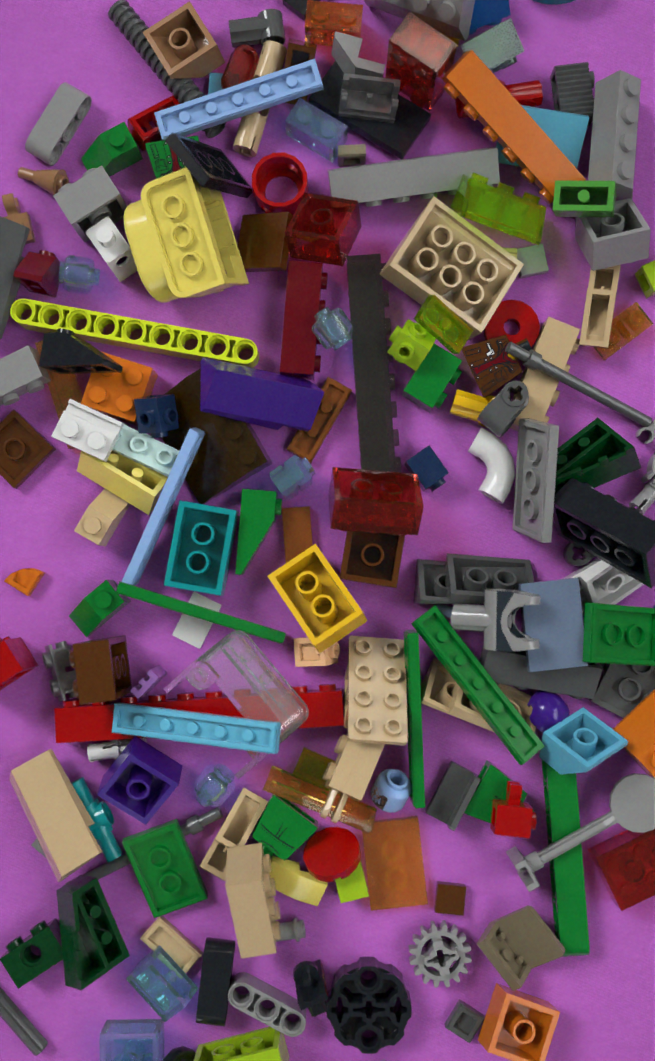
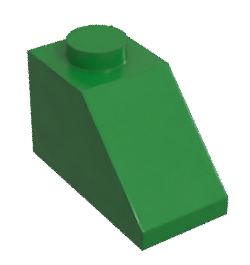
[81,122,143,177]
[69,580,131,638]

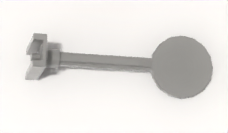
[506,773,655,892]

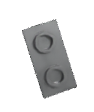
[42,641,77,701]

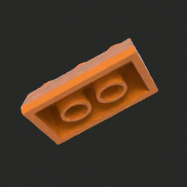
[613,689,655,779]

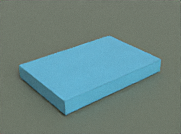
[495,105,589,169]

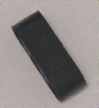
[196,937,235,1027]

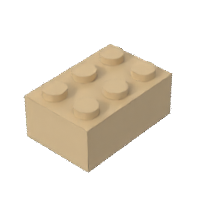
[225,843,281,959]

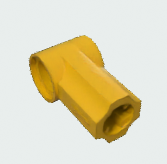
[450,389,495,428]

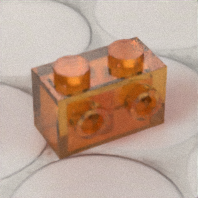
[305,0,363,46]

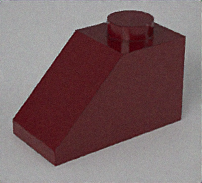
[13,250,63,297]

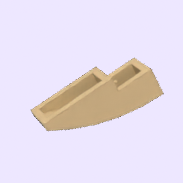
[579,265,621,348]
[199,787,268,881]

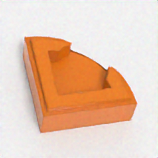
[5,568,45,596]

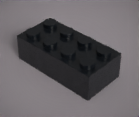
[553,477,655,589]

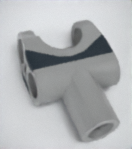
[451,589,541,652]

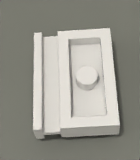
[51,399,124,462]

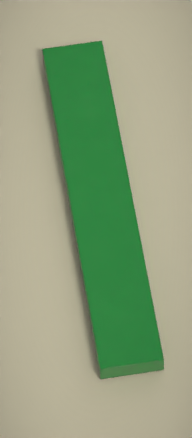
[116,581,286,644]
[411,605,545,765]
[403,629,425,808]

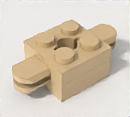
[320,734,384,824]

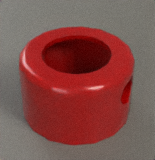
[252,152,309,215]

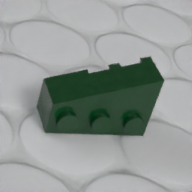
[555,417,641,494]
[56,875,130,991]

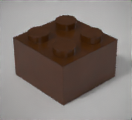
[340,522,406,588]

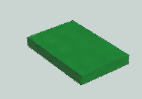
[583,603,655,666]
[122,819,208,918]

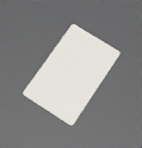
[172,592,222,649]

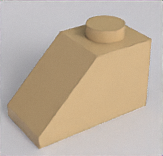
[74,489,130,547]

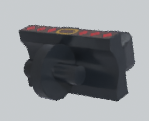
[293,959,329,1017]

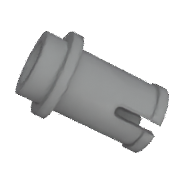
[276,917,306,942]

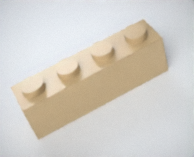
[510,317,580,431]

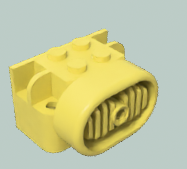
[124,167,249,303]

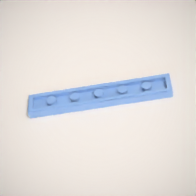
[154,59,324,141]
[122,427,205,586]

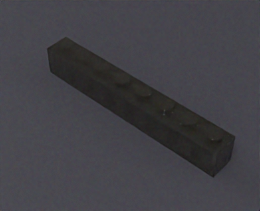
[346,254,401,483]

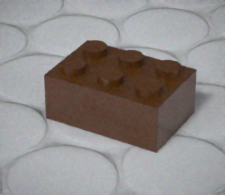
[69,635,132,705]

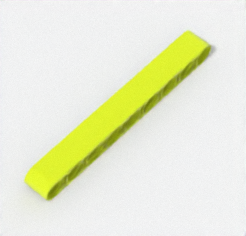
[10,299,259,368]

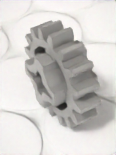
[408,920,472,988]

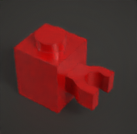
[490,780,537,838]

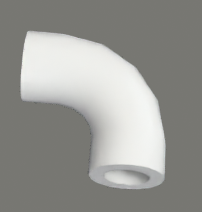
[468,427,515,504]

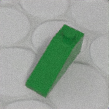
[235,489,282,575]

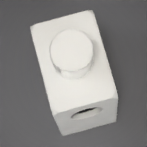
[85,216,137,282]

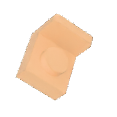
[293,637,340,667]

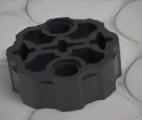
[326,957,412,1054]

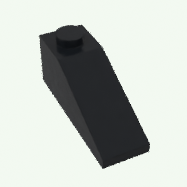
[39,329,123,374]

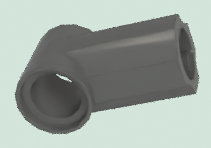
[229,9,285,48]

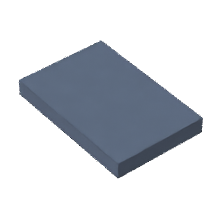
[518,578,588,672]

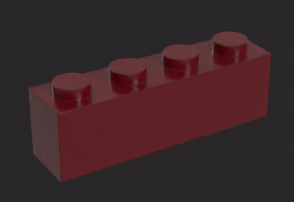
[280,260,328,380]

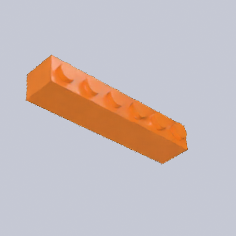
[441,50,586,204]

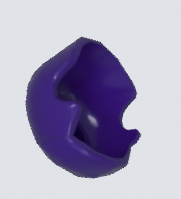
[527,690,570,733]

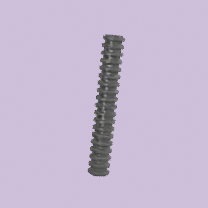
[108,0,226,138]

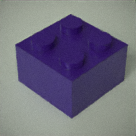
[97,736,183,825]

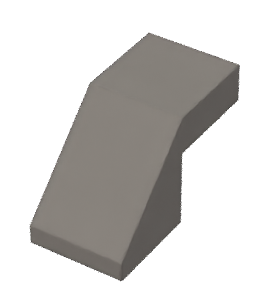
[331,31,385,78]

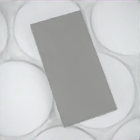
[513,418,559,543]

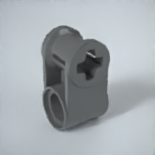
[477,381,529,438]

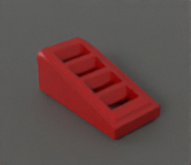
[128,95,179,151]

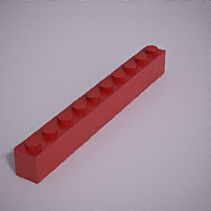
[54,684,344,743]

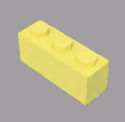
[77,451,168,515]

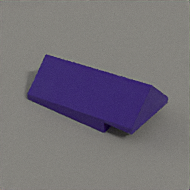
[200,357,324,432]

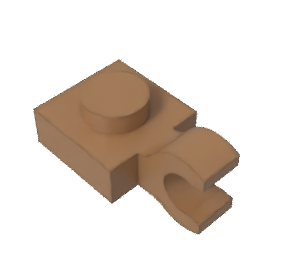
[2,193,36,244]

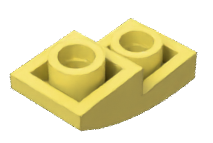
[268,856,328,906]

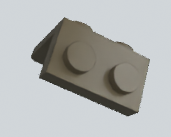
[476,906,565,991]

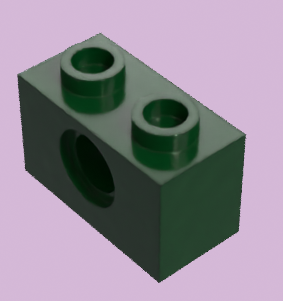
[0,918,63,989]

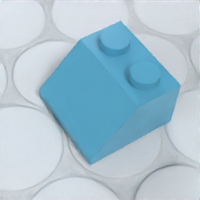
[539,707,628,774]

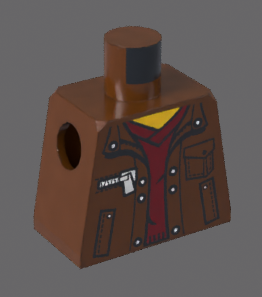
[461,335,532,398]

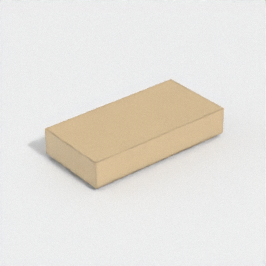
[140,916,203,978]

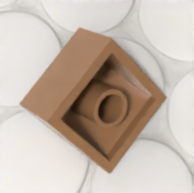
[143,1,225,79]

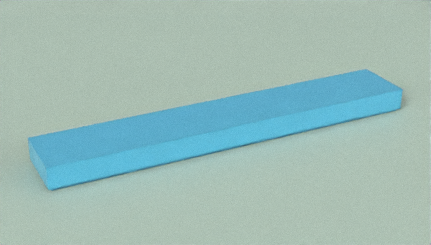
[112,702,281,754]

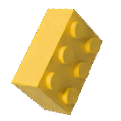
[268,543,367,654]

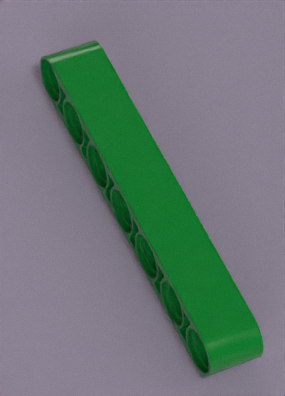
[542,760,590,957]

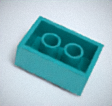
[164,500,239,596]

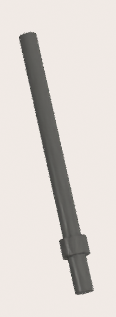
[505,342,652,427]
[65,807,223,884]

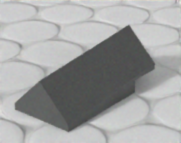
[0,216,30,339]
[414,553,534,604]

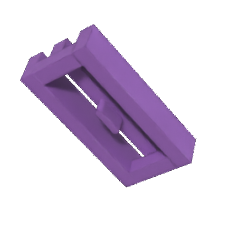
[130,665,167,699]

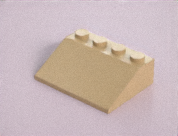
[380,196,524,340]

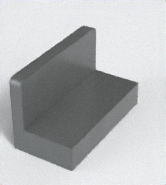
[426,761,481,831]

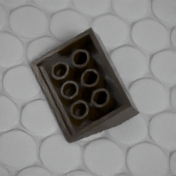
[161,368,273,504]

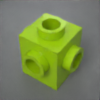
[387,319,437,371]

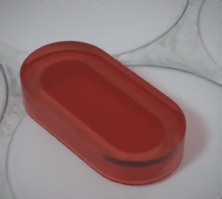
[221,44,259,89]

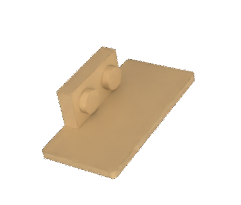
[344,636,408,745]

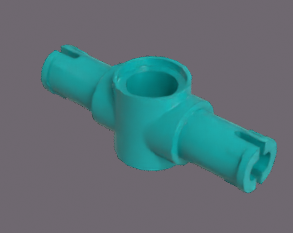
[72,777,123,862]

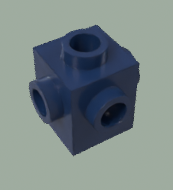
[134,394,179,438]

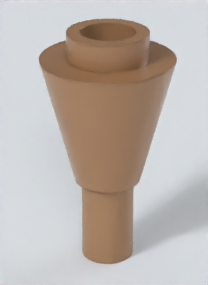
[18,167,70,195]

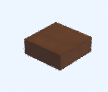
[434,881,466,916]

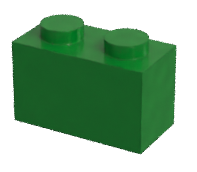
[402,343,462,413]

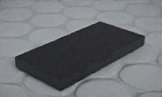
[308,61,432,160]
[165,133,253,198]

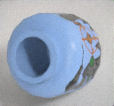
[370,769,412,812]

